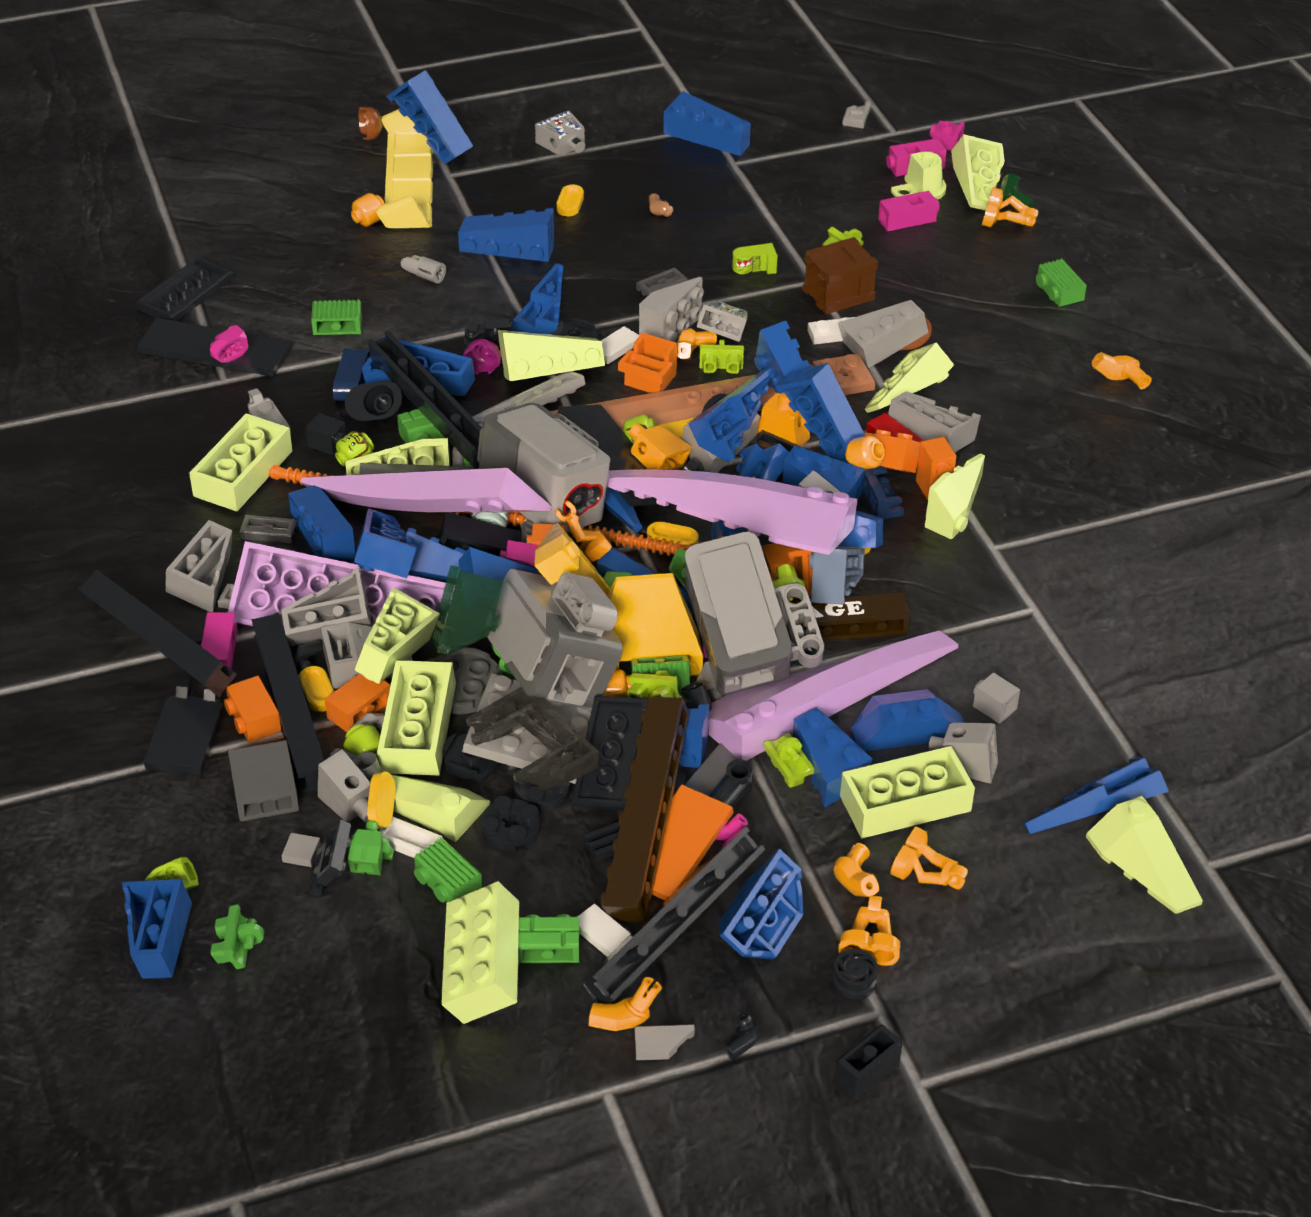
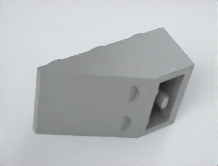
[639,277,704,342]
[321,622,413,689]

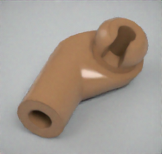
[649,194,673,217]

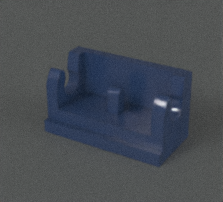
[863,467,904,519]

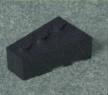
[436,512,522,556]

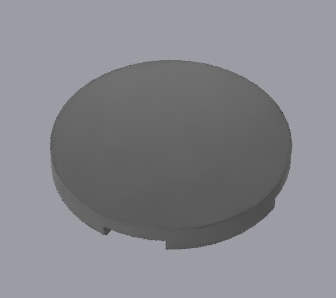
[426,647,503,714]

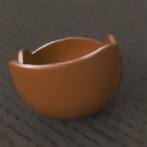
[359,107,383,141]

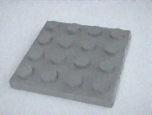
[462,673,592,784]

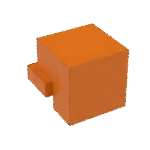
[618,332,677,393]
[761,543,814,599]

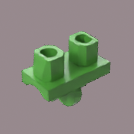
[211,904,264,969]

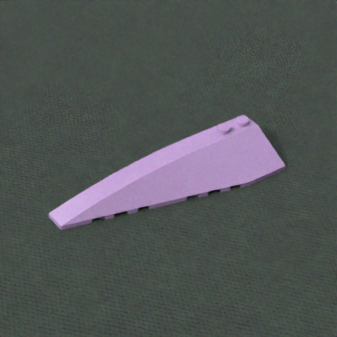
[300,468,552,513]
[607,469,857,555]
[228,541,489,631]
[708,631,958,761]

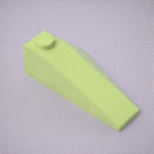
[865,343,954,413]
[346,438,450,475]
[925,453,985,540]

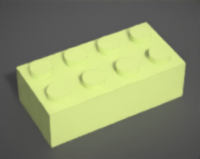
[189,414,292,511]
[377,660,456,776]
[840,746,975,839]
[442,882,519,1024]

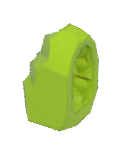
[145,857,199,890]

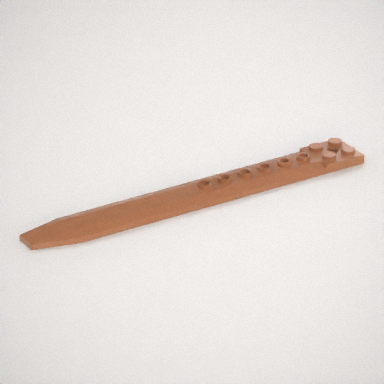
[550,353,875,430]

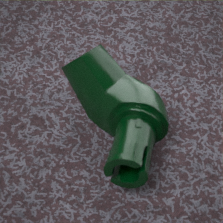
[1001,173,1035,208]

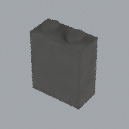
[228,740,299,822]

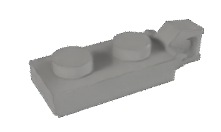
[247,388,292,435]

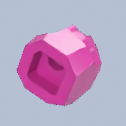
[210,325,248,363]

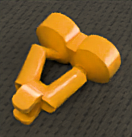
[982,187,1038,227]
[555,500,612,562]
[891,826,968,889]
[839,896,900,966]

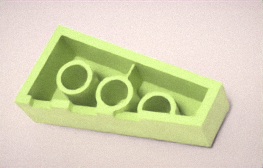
[498,330,605,381]
[355,587,440,684]

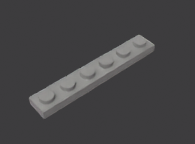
[472,371,585,427]

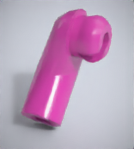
[715,814,748,841]

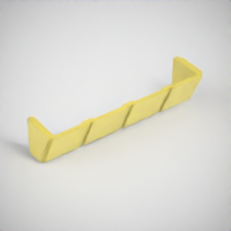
[377,109,433,228]

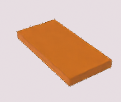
[652,785,734,900]

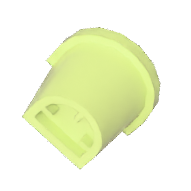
[891,152,946,200]

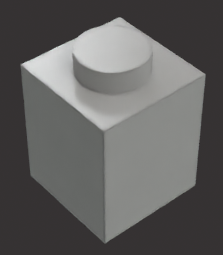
[973,673,1020,724]

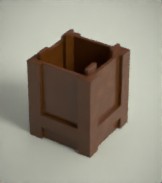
[802,237,878,314]

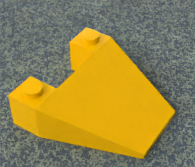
[535,523,610,596]
[607,573,703,676]

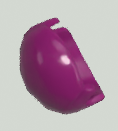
[463,339,502,375]

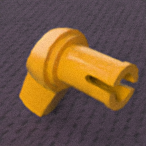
[677,328,717,360]
[1092,352,1152,389]
[833,843,879,897]
[589,977,662,1031]

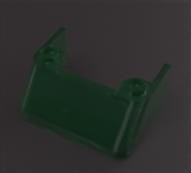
[430,565,503,655]

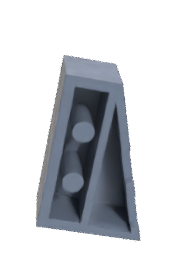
[809,546,865,605]

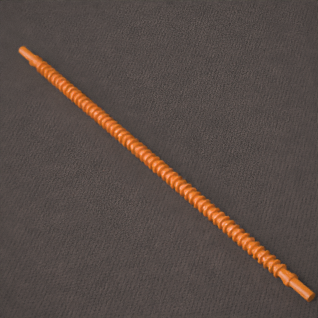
[269,464,693,556]

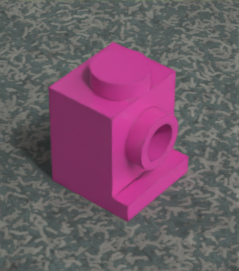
[930,121,965,151]

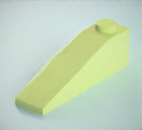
[951,134,1004,210]
[391,774,490,842]
[1086,796,1203,914]

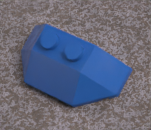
[851,689,965,751]
[718,849,803,959]

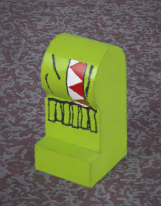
[732,243,777,274]

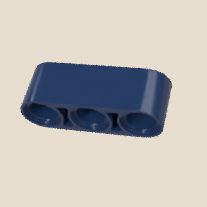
[333,348,370,401]

